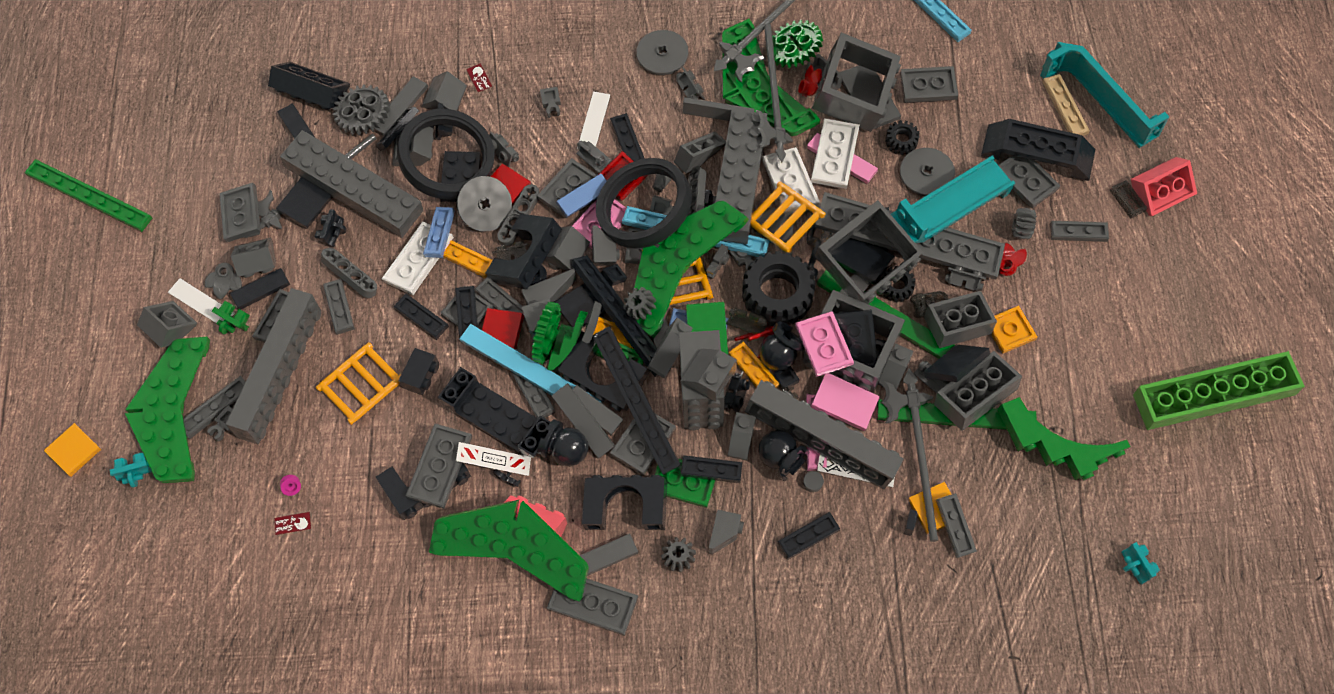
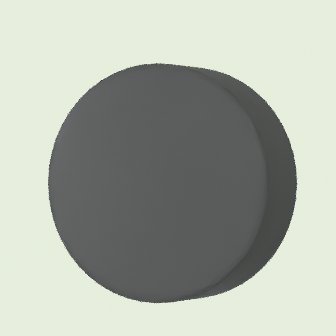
[803,471,824,492]

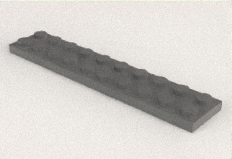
[815,192,1005,280]

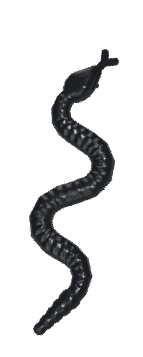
[806,211,821,280]

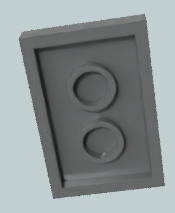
[900,66,959,103]
[999,155,1061,209]
[537,158,598,218]
[220,182,261,242]
[610,414,676,476]

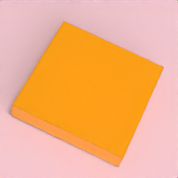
[991,306,1037,354]
[44,423,101,477]
[908,482,951,535]

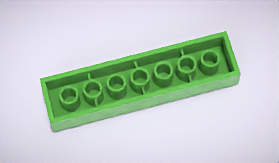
[1133,351,1305,430]

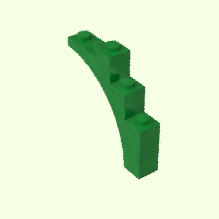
[997,397,1131,481]

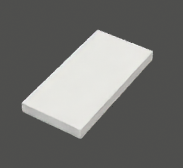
[811,118,860,189]
[762,147,820,216]
[382,221,454,295]

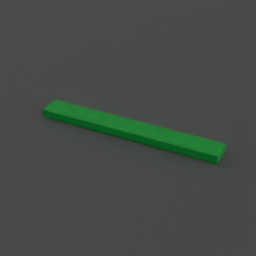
[24,159,153,232]
[817,270,955,359]
[877,399,1037,430]

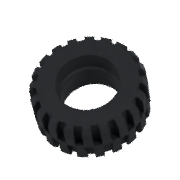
[742,251,815,326]

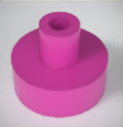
[280,475,301,496]

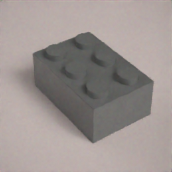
[924,291,997,348]

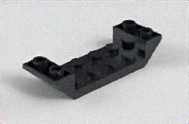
[981,119,1096,181]
[438,367,550,458]

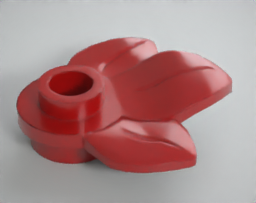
[798,65,822,97]
[999,243,1027,276]

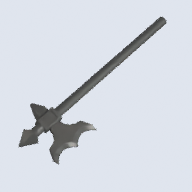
[714,0,795,82]
[756,23,793,163]
[245,134,377,238]
[879,368,938,542]

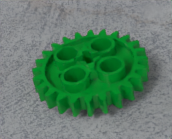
[772,20,824,68]
[532,301,561,364]

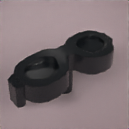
[493,469,521,487]

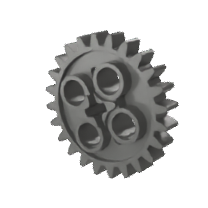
[333,84,391,136]

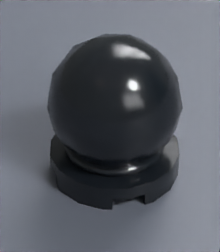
[759,321,805,371]
[538,419,588,467]
[758,430,810,481]

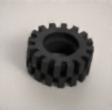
[885,120,920,155]
[881,266,916,303]

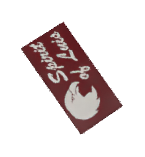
[466,63,492,92]
[274,512,311,535]

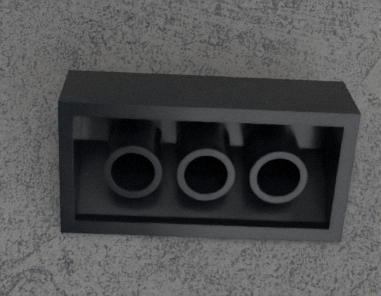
[268,62,351,110]

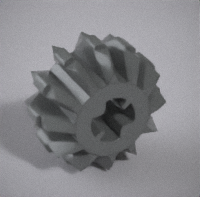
[1012,208,1037,239]
[623,287,656,320]
[661,537,696,572]

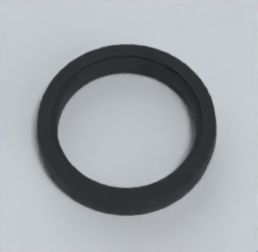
[397,109,494,200]
[596,158,692,249]

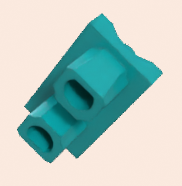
[110,453,152,488]
[1121,542,1160,585]

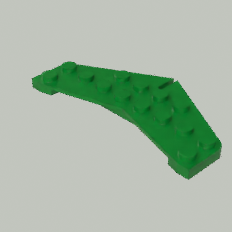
[722,19,820,136]
[634,201,749,338]
[125,336,210,483]
[429,499,589,602]

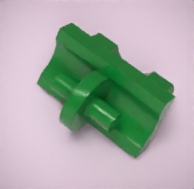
[211,301,250,334]

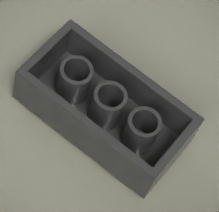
[934,351,1022,431]

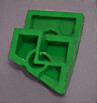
[547,311,588,371]

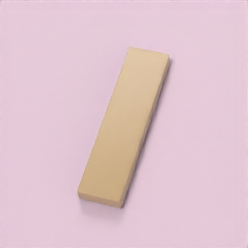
[1043,74,1090,136]

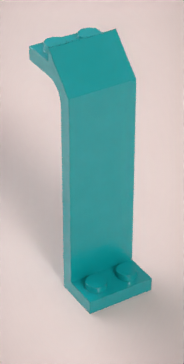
[1040,42,1169,148]
[891,155,1015,243]

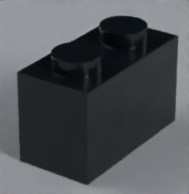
[398,348,439,396]

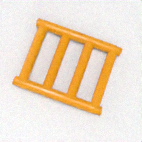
[751,181,826,253]
[642,249,714,305]
[315,342,401,425]

